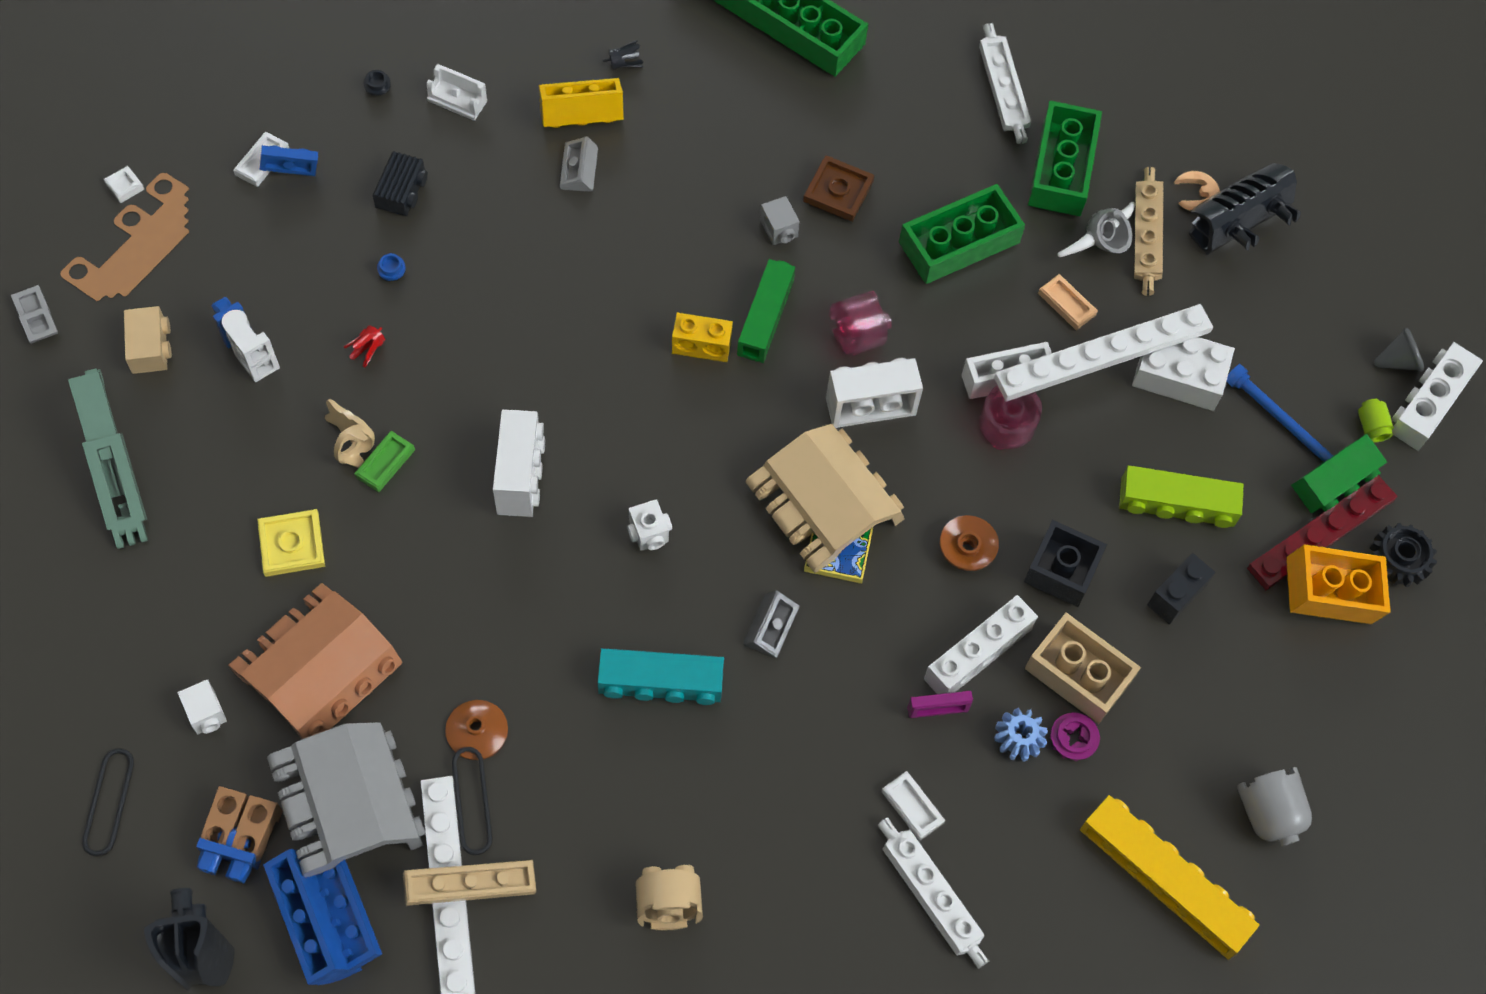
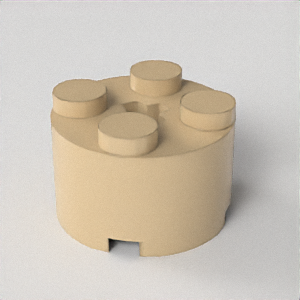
[636,865,703,930]

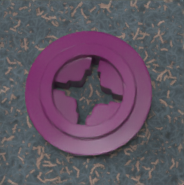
[1050,713,1100,762]

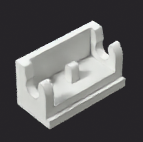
[427,64,487,121]

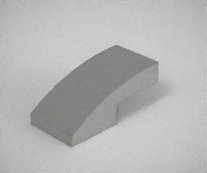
[11,285,58,344]

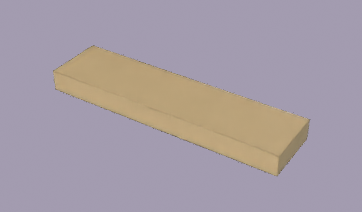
[403,860,536,906]

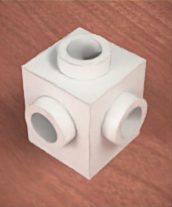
[627,499,672,551]

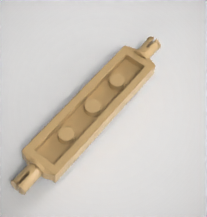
[1134,167,1163,296]

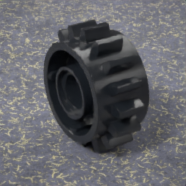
[1369,523,1437,587]

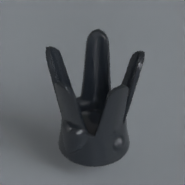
[603,40,643,70]

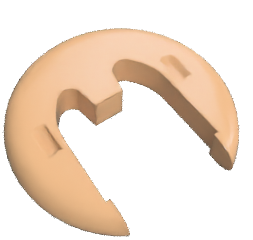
[1174,171,1220,211]

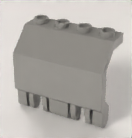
[267,723,426,877]

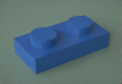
[259,145,318,176]

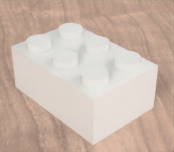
[1132,337,1235,411]
[826,358,923,428]
[493,409,545,517]

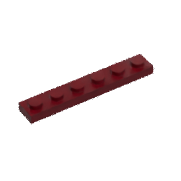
[1247,475,1398,590]

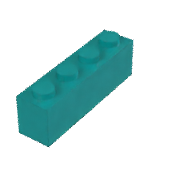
[598,648,724,705]

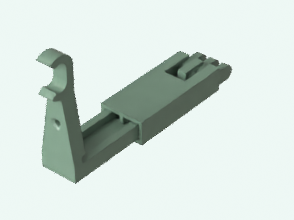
[68,368,148,549]

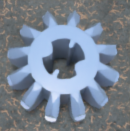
[994,708,1048,762]

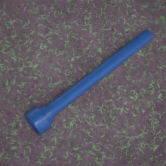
[1226,364,1333,462]

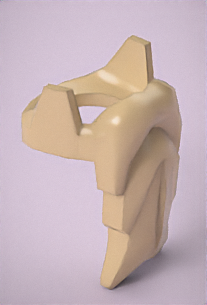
[325,399,375,468]

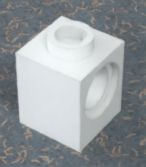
[178,679,227,734]

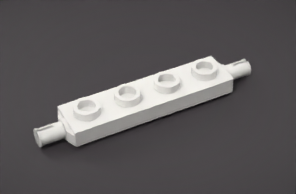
[979,23,1031,144]
[877,818,989,969]

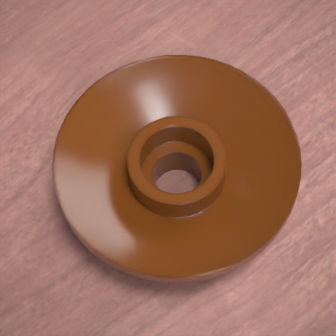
[940,515,999,571]
[445,700,508,760]

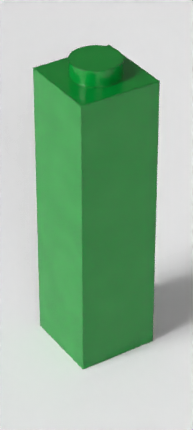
[737,259,796,363]

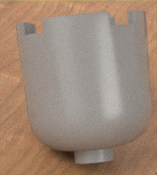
[1236,767,1312,846]

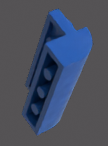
[263,849,382,985]

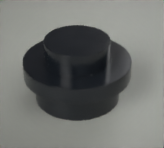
[364,70,391,96]

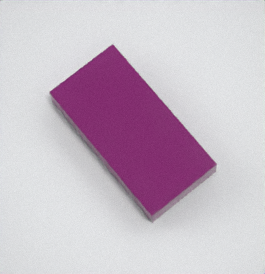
[907,691,973,718]

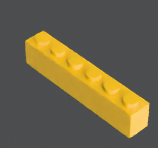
[1080,795,1260,960]

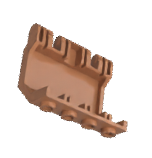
[228,583,403,739]

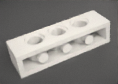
[1391,342,1483,451]
[924,595,1038,694]

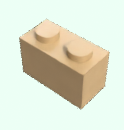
[124,306,172,374]

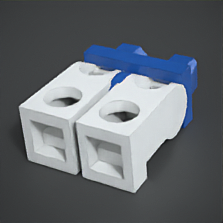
[211,297,280,383]

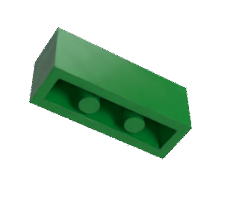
[1291,434,1387,513]

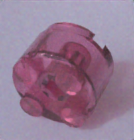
[830,291,892,356]
[979,385,1042,450]

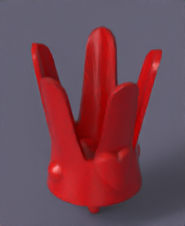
[343,325,385,368]

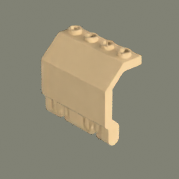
[745,424,905,573]

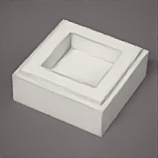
[104,166,144,203]

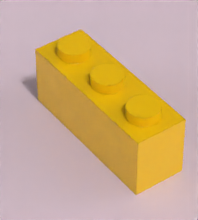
[539,78,624,128]

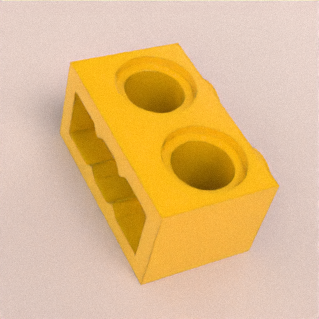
[672,312,733,362]

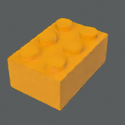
[1287,544,1391,624]

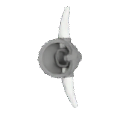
[1057,202,1135,257]

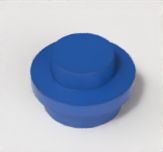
[377,253,406,281]

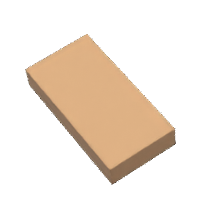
[1038,274,1098,331]

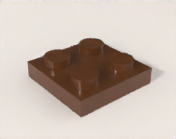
[803,155,875,222]

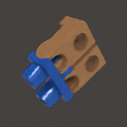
[196,786,283,884]

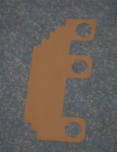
[61,173,189,301]

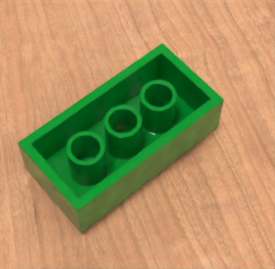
[1028,100,1102,217]
[899,184,1025,284]

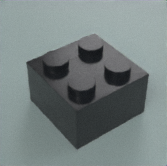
[1024,519,1107,607]

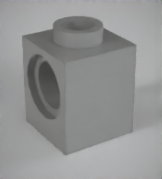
[760,196,800,245]

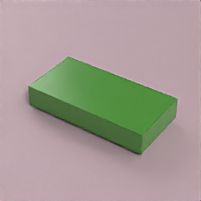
[354,431,415,493]

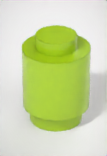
[1358,398,1394,443]

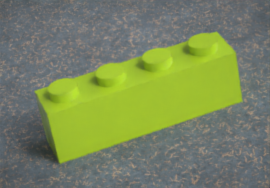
[1119,465,1244,528]

